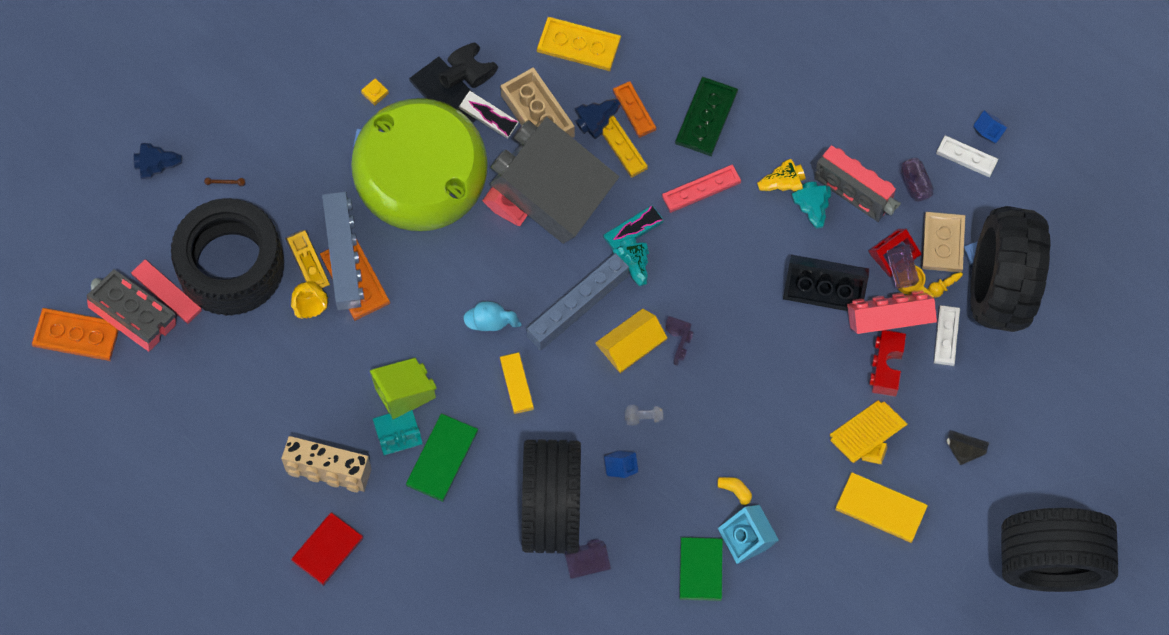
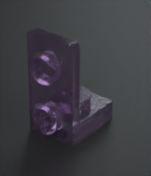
[666,316,694,366]

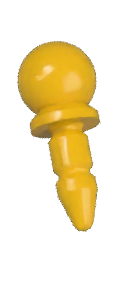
[928,272,963,298]

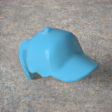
[464,301,522,331]

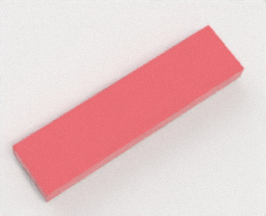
[662,164,741,213]
[131,260,202,324]

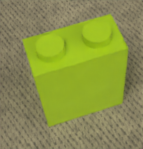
[370,358,437,419]

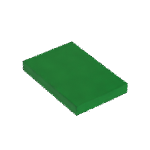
[680,537,723,601]

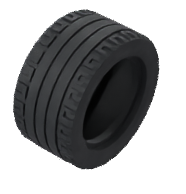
[171,198,284,316]
[522,439,581,554]
[1001,508,1118,592]

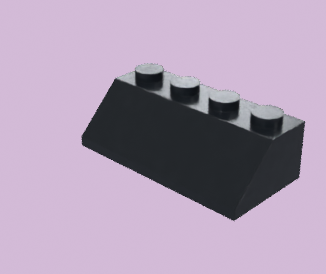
[783,254,870,311]

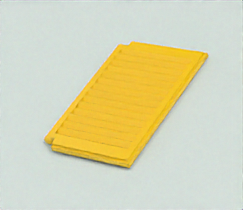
[830,400,908,463]

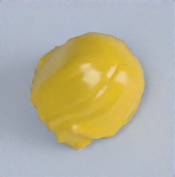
[291,282,328,319]

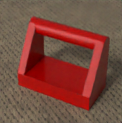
[868,229,921,277]

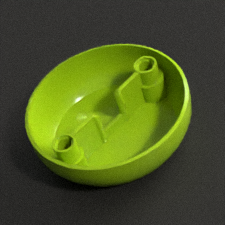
[351,98,488,231]

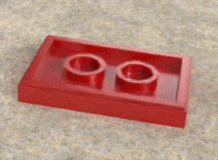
[291,513,363,586]

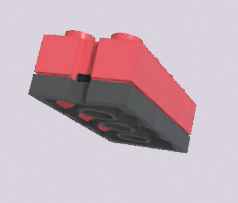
[814,145,901,222]
[87,269,176,352]

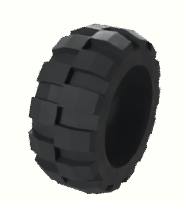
[970,206,1051,332]

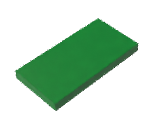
[406,414,478,502]

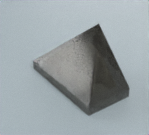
[947,430,989,465]

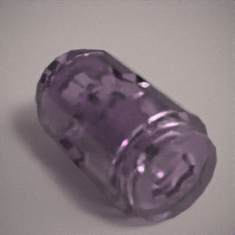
[901,158,934,202]

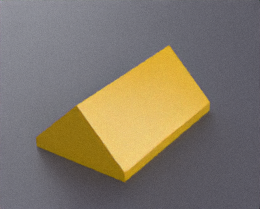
[595,309,667,373]

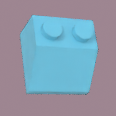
[718,505,779,564]

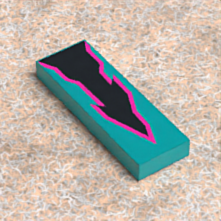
[603,205,664,250]

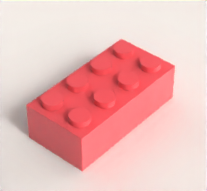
[847,290,937,334]

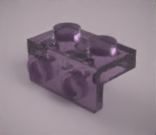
[564,539,611,579]

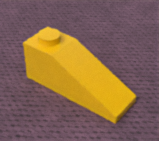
[285,230,330,289]

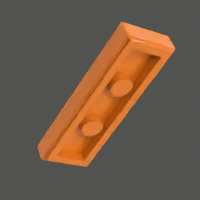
[613,81,656,138]

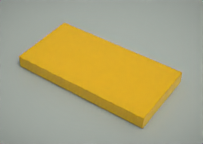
[537,17,621,71]
[835,473,928,543]

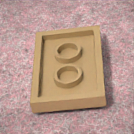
[922,212,965,272]

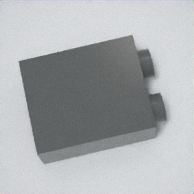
[490,116,620,244]

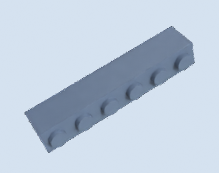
[322,192,364,310]
[527,253,629,351]

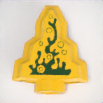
[757,159,806,191]

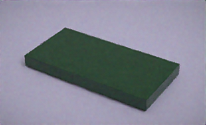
[675,77,738,157]

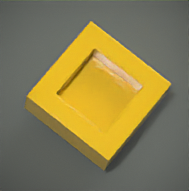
[361,78,389,106]
[862,443,888,464]

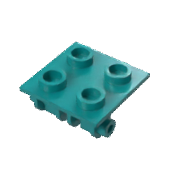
[373,410,423,456]

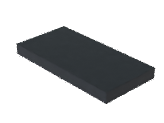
[409,56,477,123]

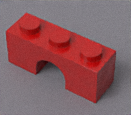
[869,330,906,397]

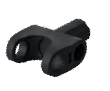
[439,42,498,88]

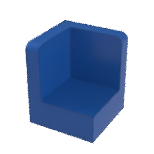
[974,110,1007,143]
[604,451,638,478]

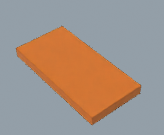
[320,239,390,321]
[32,308,119,361]

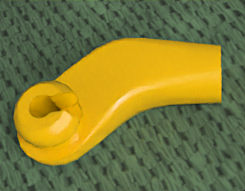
[718,477,752,505]

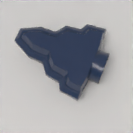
[575,99,621,139]
[134,143,182,180]

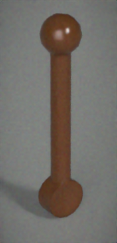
[204,177,245,187]

